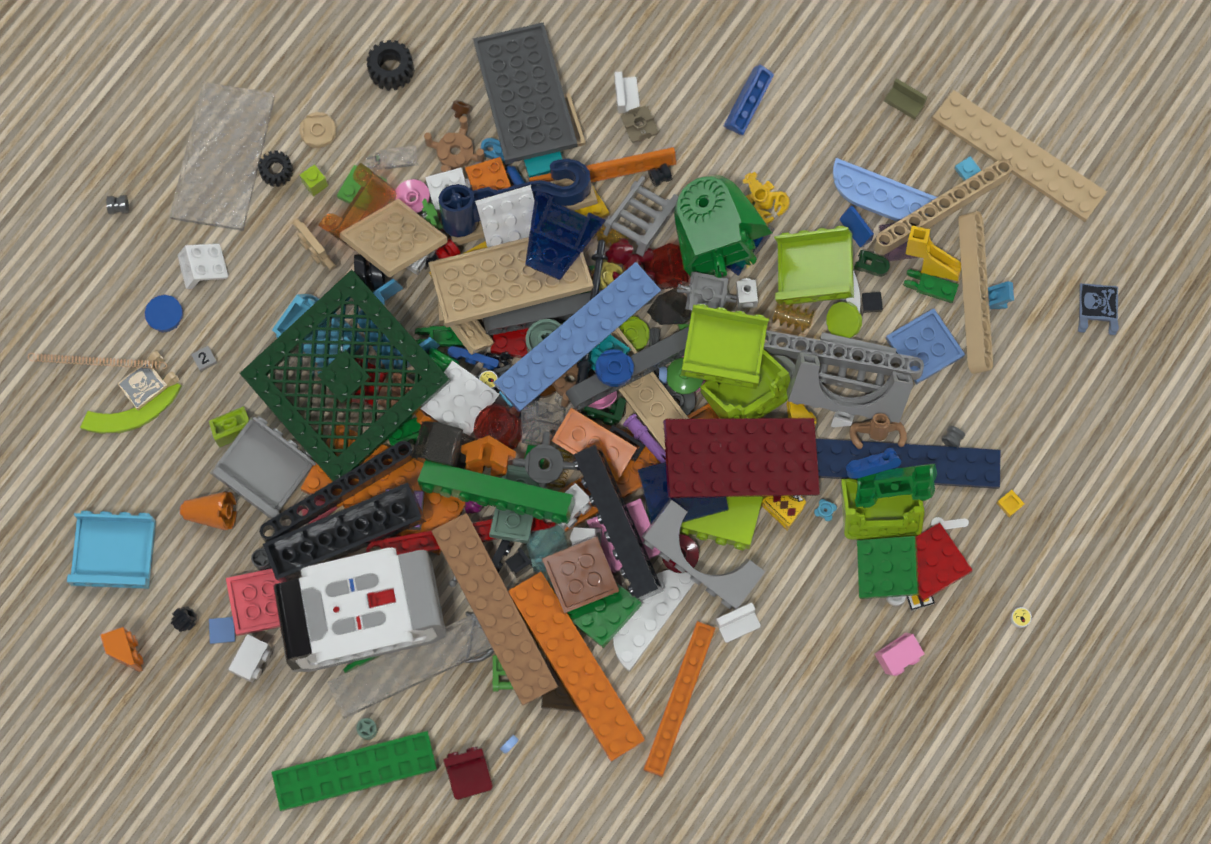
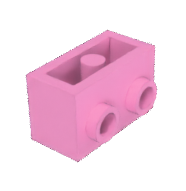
[874,633,924,676]

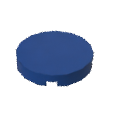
[145,295,183,332]
[595,349,634,387]

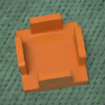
[461,435,516,477]

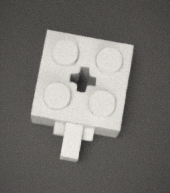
[425,168,473,218]

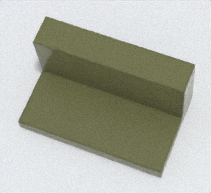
[884,78,927,120]

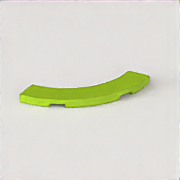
[80,378,182,434]

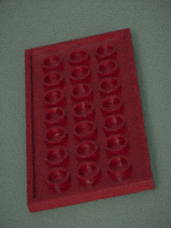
[663,418,820,498]

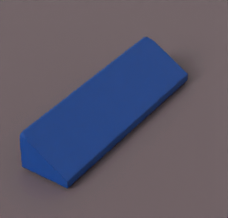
[723,64,774,135]

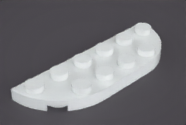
[613,570,695,672]

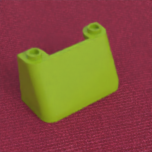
[700,349,790,419]
[841,479,925,540]

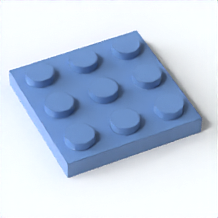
[885,308,965,385]

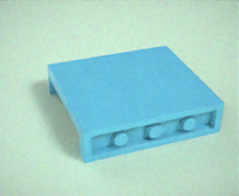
[67,511,156,589]

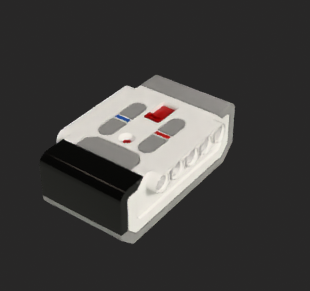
[273,548,447,672]

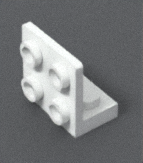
[177,244,228,289]

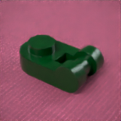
[854,250,890,277]

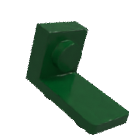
[581,397,626,426]

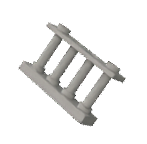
[604,176,679,257]
[818,332,897,394]

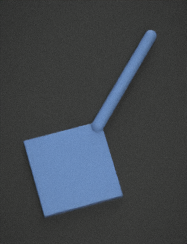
[209,616,235,644]

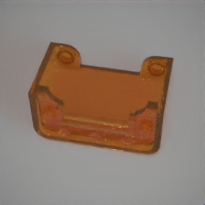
[318,163,397,250]

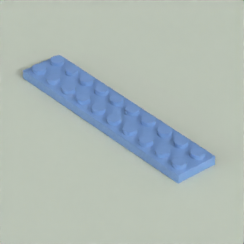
[494,262,661,412]

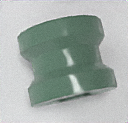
[356,718,378,740]

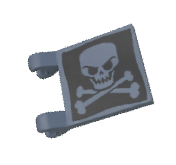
[1078,283,1119,335]

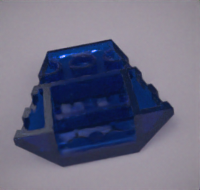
[525,189,606,280]

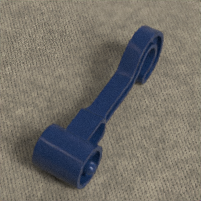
[438,159,591,237]

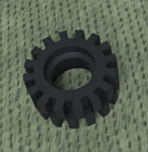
[258,150,293,187]

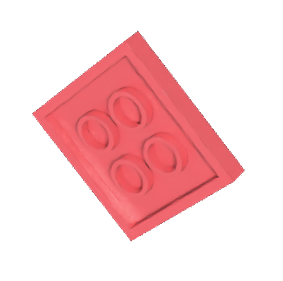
[226,568,294,636]

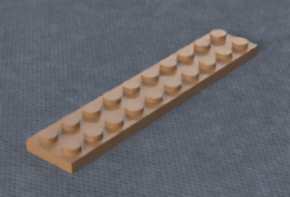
[432,513,558,706]

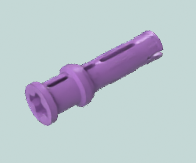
[623,414,666,466]

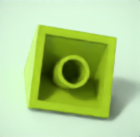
[209,406,250,448]

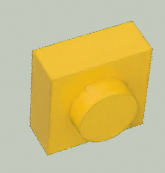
[997,490,1025,518]

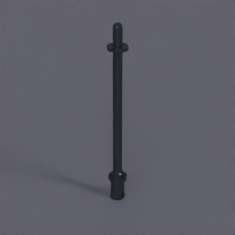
[576,239,608,384]

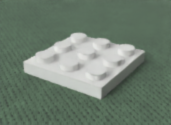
[475,185,542,248]
[421,360,499,441]

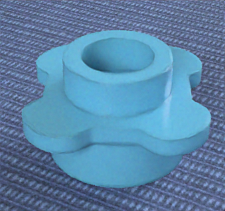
[814,499,837,521]

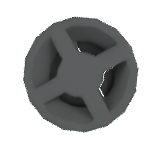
[941,426,965,449]

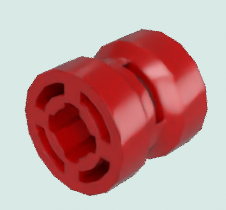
[435,239,461,259]

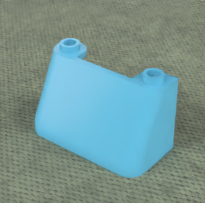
[272,294,365,374]

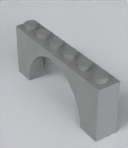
[787,353,913,423]
[641,499,765,609]

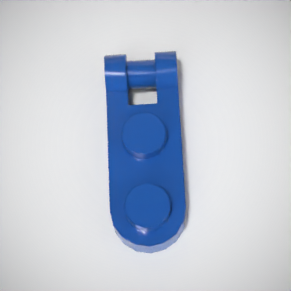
[846,448,901,479]

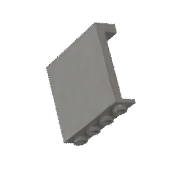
[210,416,316,519]

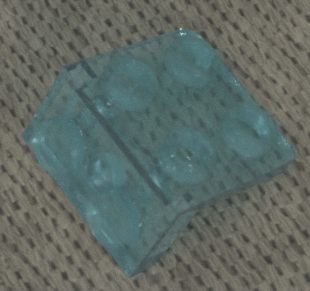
[526,526,567,572]

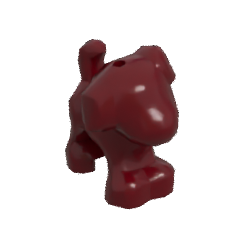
[604,238,655,282]

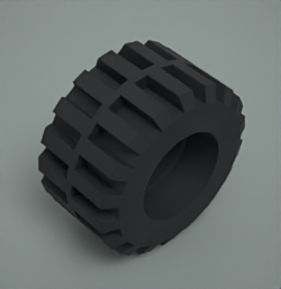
[366,40,414,91]

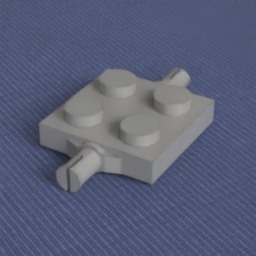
[677,272,737,310]

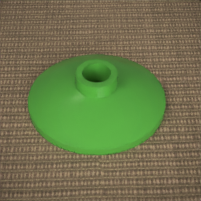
[667,357,704,394]

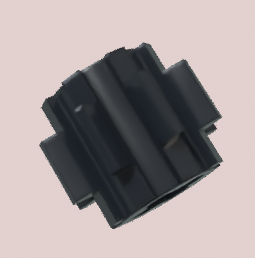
[171,606,197,632]

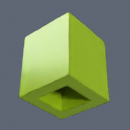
[300,164,328,197]

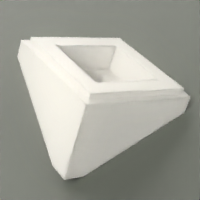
[831,411,854,427]

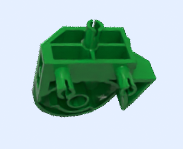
[674,175,773,278]

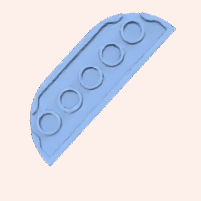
[833,158,937,221]

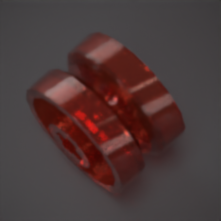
[474,404,523,449]

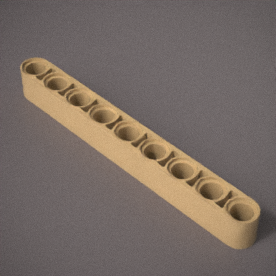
[874,159,1013,255]
[958,211,993,374]

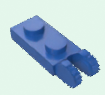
[447,346,501,371]

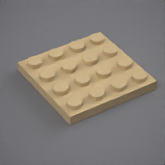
[340,199,447,277]

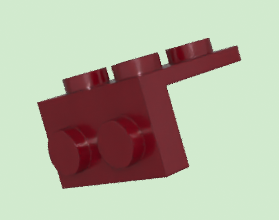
[443,746,493,800]

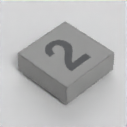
[191,346,217,372]

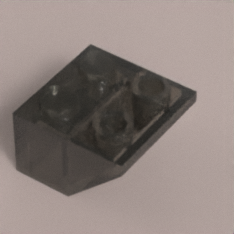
[412,421,463,466]

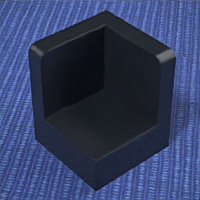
[505,547,532,578]

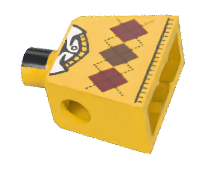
[761,496,807,531]

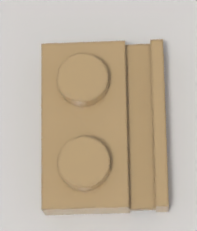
[450,320,494,355]

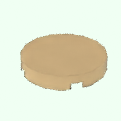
[299,112,336,148]

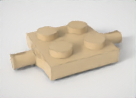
[292,218,336,271]

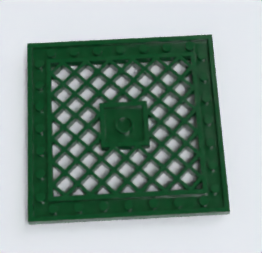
[240,269,451,481]

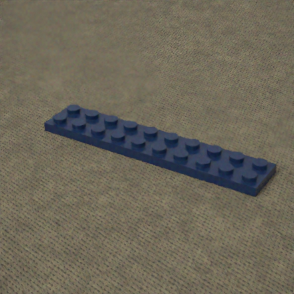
[816,439,1001,489]

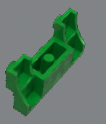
[854,464,937,508]

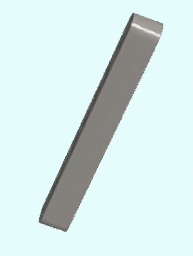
[763,330,924,380]

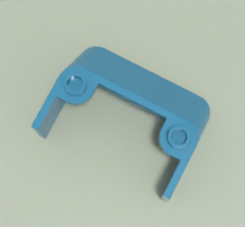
[358,279,440,370]

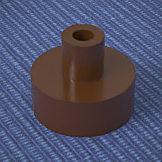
[451,100,471,119]

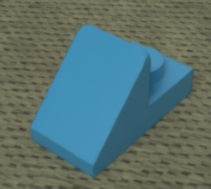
[988,281,1014,309]

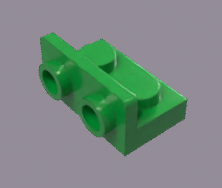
[388,418,429,452]

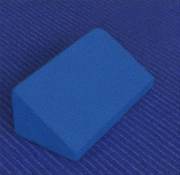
[840,205,874,247]

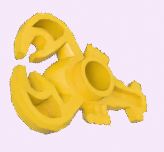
[742,172,790,224]

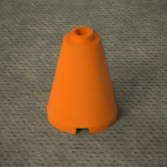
[180,492,237,530]

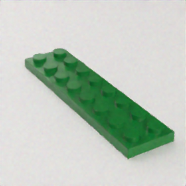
[271,731,437,812]

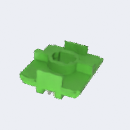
[422,198,442,230]

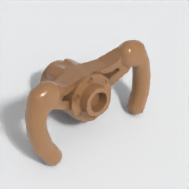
[849,413,907,449]

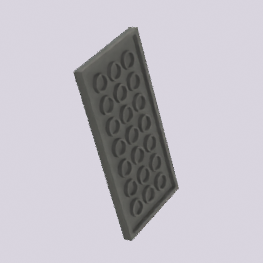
[473,22,578,164]

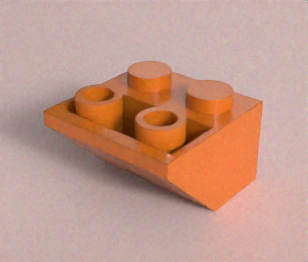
[100,627,144,672]

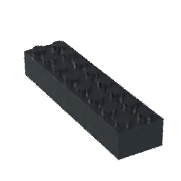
[573,445,664,601]
[263,483,426,582]

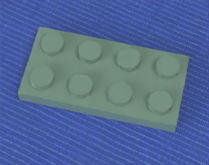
[489,465,539,544]

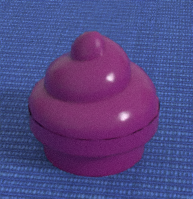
[465,501,483,514]

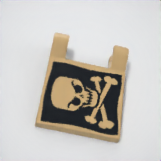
[117,351,179,410]

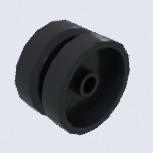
[354,254,386,292]

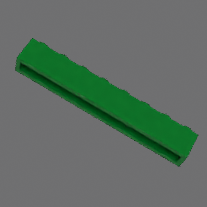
[417,460,575,524]

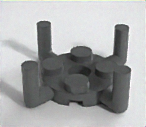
[512,431,577,489]

